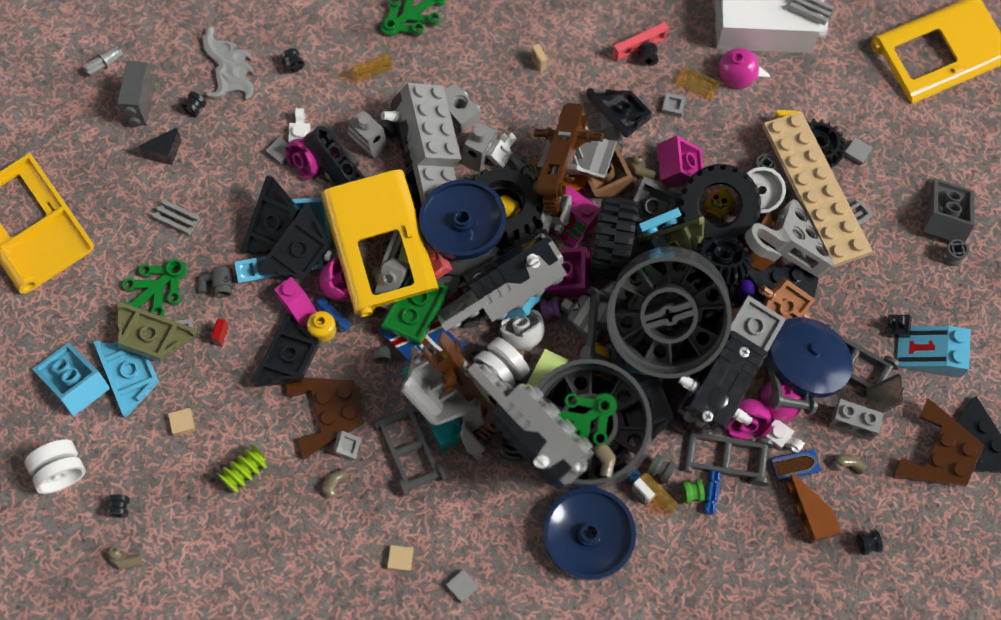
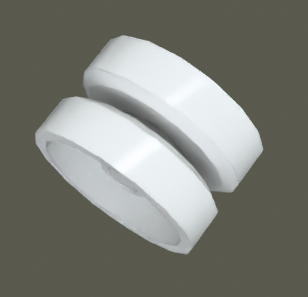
[747,167,786,213]
[473,337,530,388]
[25,439,86,494]

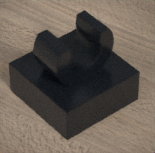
[886,315,912,338]

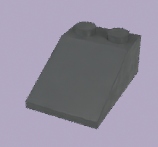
[923,178,974,242]

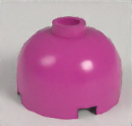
[719,47,759,89]
[285,137,322,180]
[319,257,350,302]
[758,379,802,423]
[727,399,772,440]

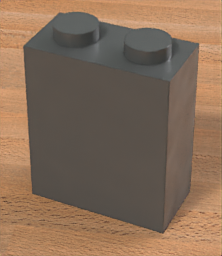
[117,61,155,127]

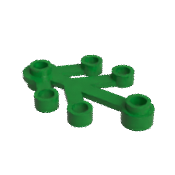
[381,0,446,36]
[116,259,187,317]
[558,393,617,445]

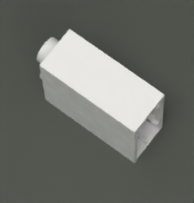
[715,0,828,53]

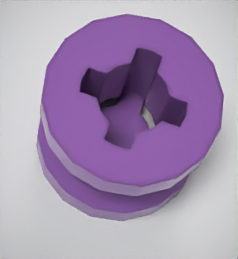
[540,297,562,321]

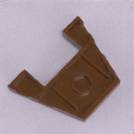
[286,377,364,459]
[893,399,984,487]

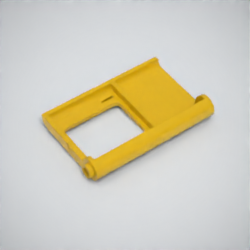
[871,0,1001,104]
[0,153,94,294]
[321,170,439,317]

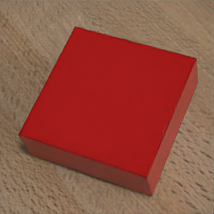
[211,318,229,347]

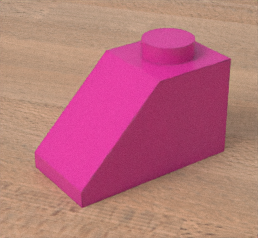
[274,277,317,328]

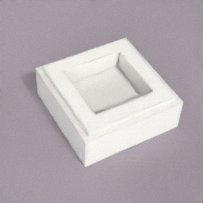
[631,478,655,505]

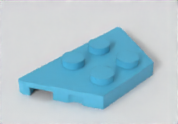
[94,341,159,418]

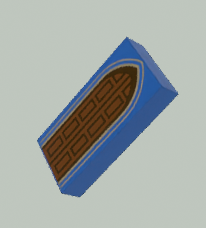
[770,449,821,482]

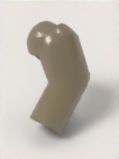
[630,155,656,180]
[593,443,616,478]
[832,454,867,474]
[321,468,349,498]
[108,547,142,570]

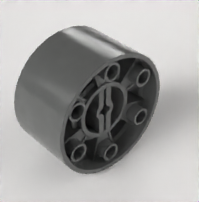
[607,247,732,378]
[537,359,652,489]

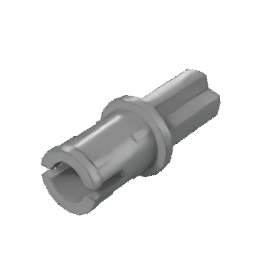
[83,45,123,76]

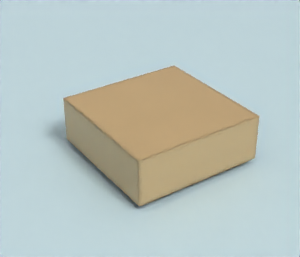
[531,44,548,72]
[168,408,196,436]
[387,545,414,572]

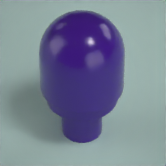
[737,279,756,302]

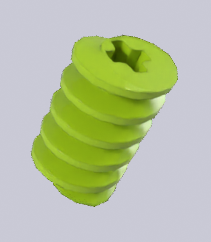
[216,444,267,493]

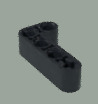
[304,126,365,186]

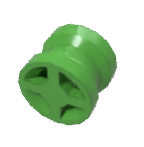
[681,479,705,504]

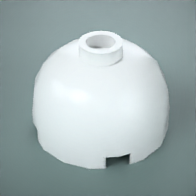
[500,309,545,350]

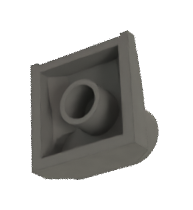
[629,178,679,232]

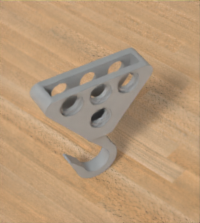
[745,199,835,277]

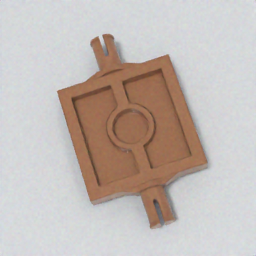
[758,277,815,320]

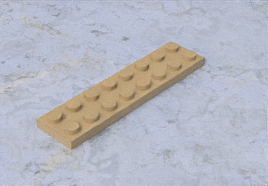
[763,111,873,268]

